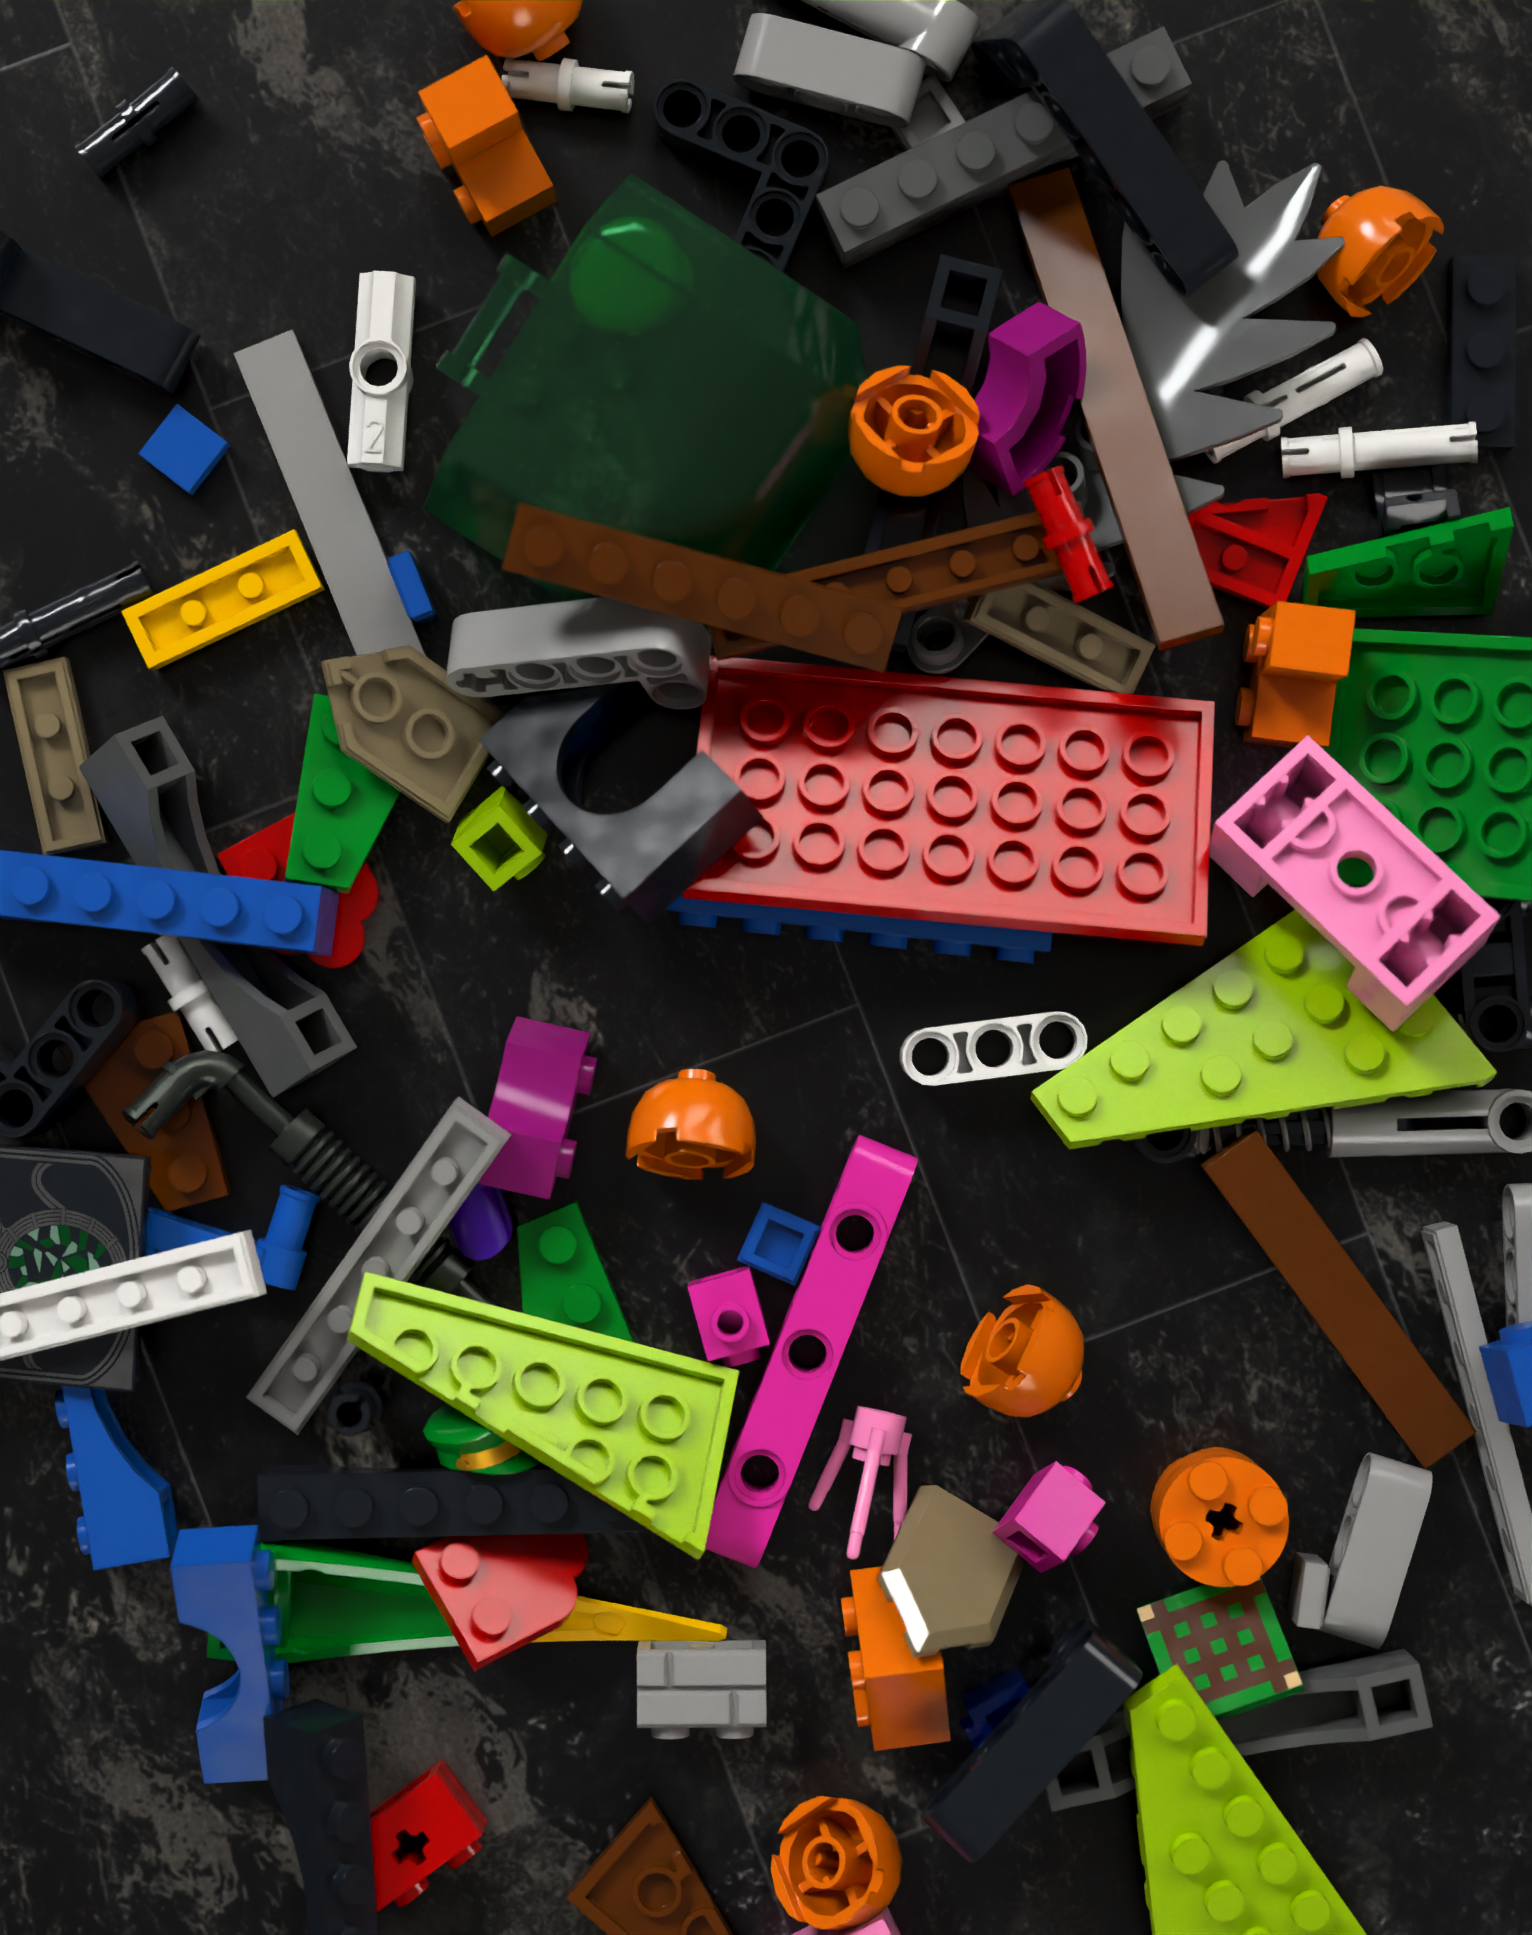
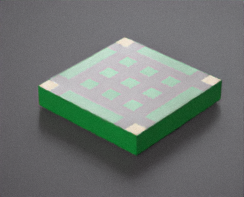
[1136,1576,1304,1721]

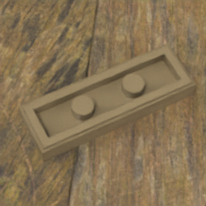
[962,582,1156,694]
[3,657,110,856]

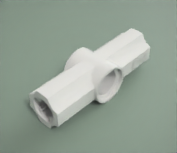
[347,270,416,472]

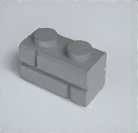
[637,1640,766,1739]

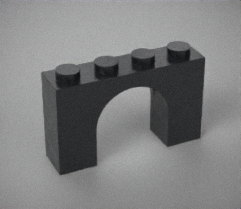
[478,681,764,925]

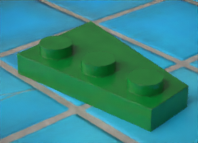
[1299,507,1514,617]
[285,694,401,894]
[517,1201,636,1343]

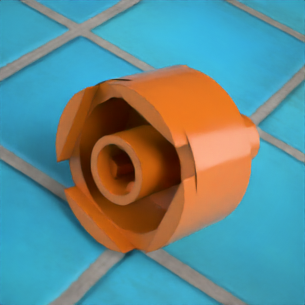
[1150,1447,1289,1587]

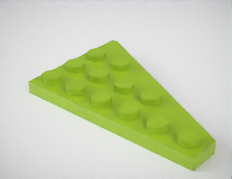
[1030,910,1497,1149]
[1124,1664,1367,1935]

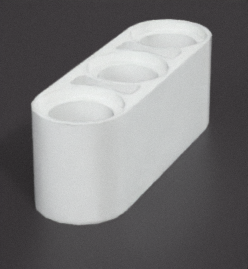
[900,1012,1088,1086]

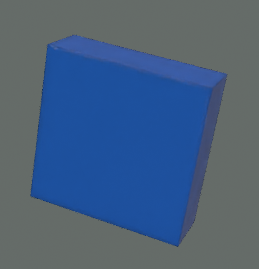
[138,404,230,496]
[387,550,439,626]
[737,1201,821,1286]

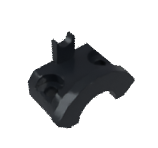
[1370,464,1461,539]

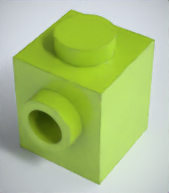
[451,786,548,892]

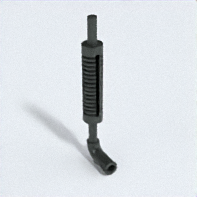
[122,1050,497,1306]

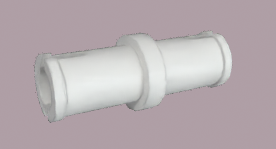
[502,58,634,113]
[141,935,238,1052]

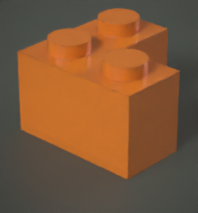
[416,55,557,237]
[1235,601,1356,749]
[841,1566,951,1751]

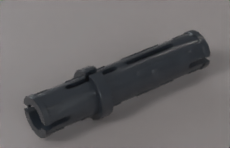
[0,560,155,671]

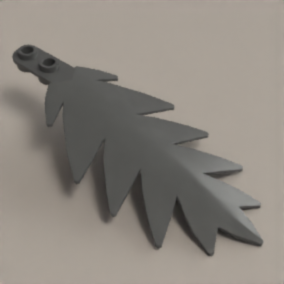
[907,160,1345,674]

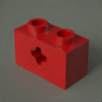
[370,1759,488,1912]

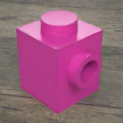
[687,1265,770,1367]
[992,1461,1106,1573]

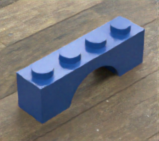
[170,1525,289,1784]

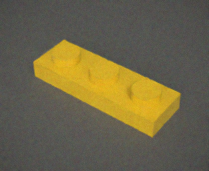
[121,529,325,671]

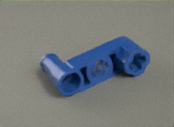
[146,1184,320,1290]

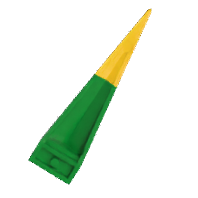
[207,1540,727,1663]

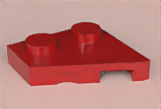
[1187,493,1328,609]

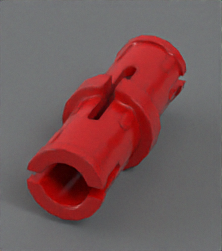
[1023,465,1114,603]

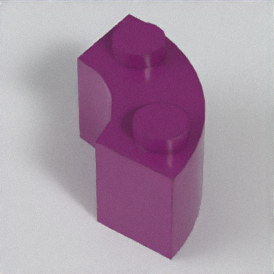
[969,302,1086,496]
[477,1016,598,1200]

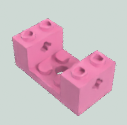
[1209,735,1500,1032]

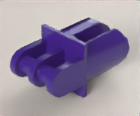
[447,1184,513,1260]

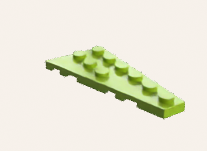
[346,1271,739,1560]

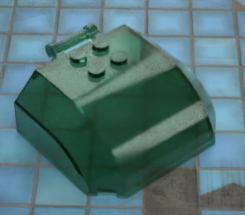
[423,173,868,635]

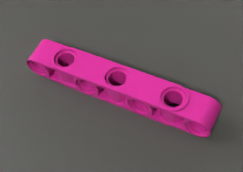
[705,1135,918,1569]

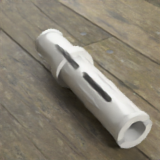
[1205,338,1383,464]
[1281,421,1478,478]

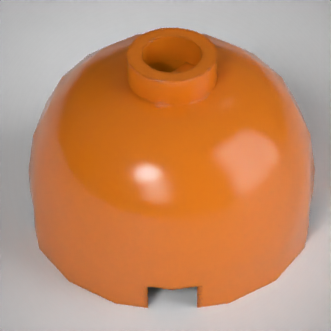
[453,0,583,62]
[1317,186,1444,318]
[848,366,980,497]
[626,1069,756,1180]
[960,1284,1084,1417]
[770,1796,903,1931]

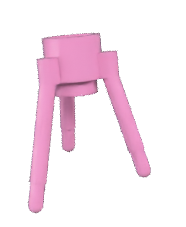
[808,1406,912,1559]

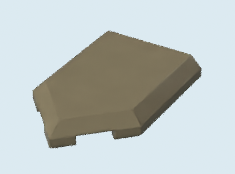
[321,645,507,823]
[877,1485,1026,1658]

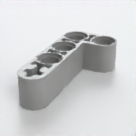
[446,597,712,710]

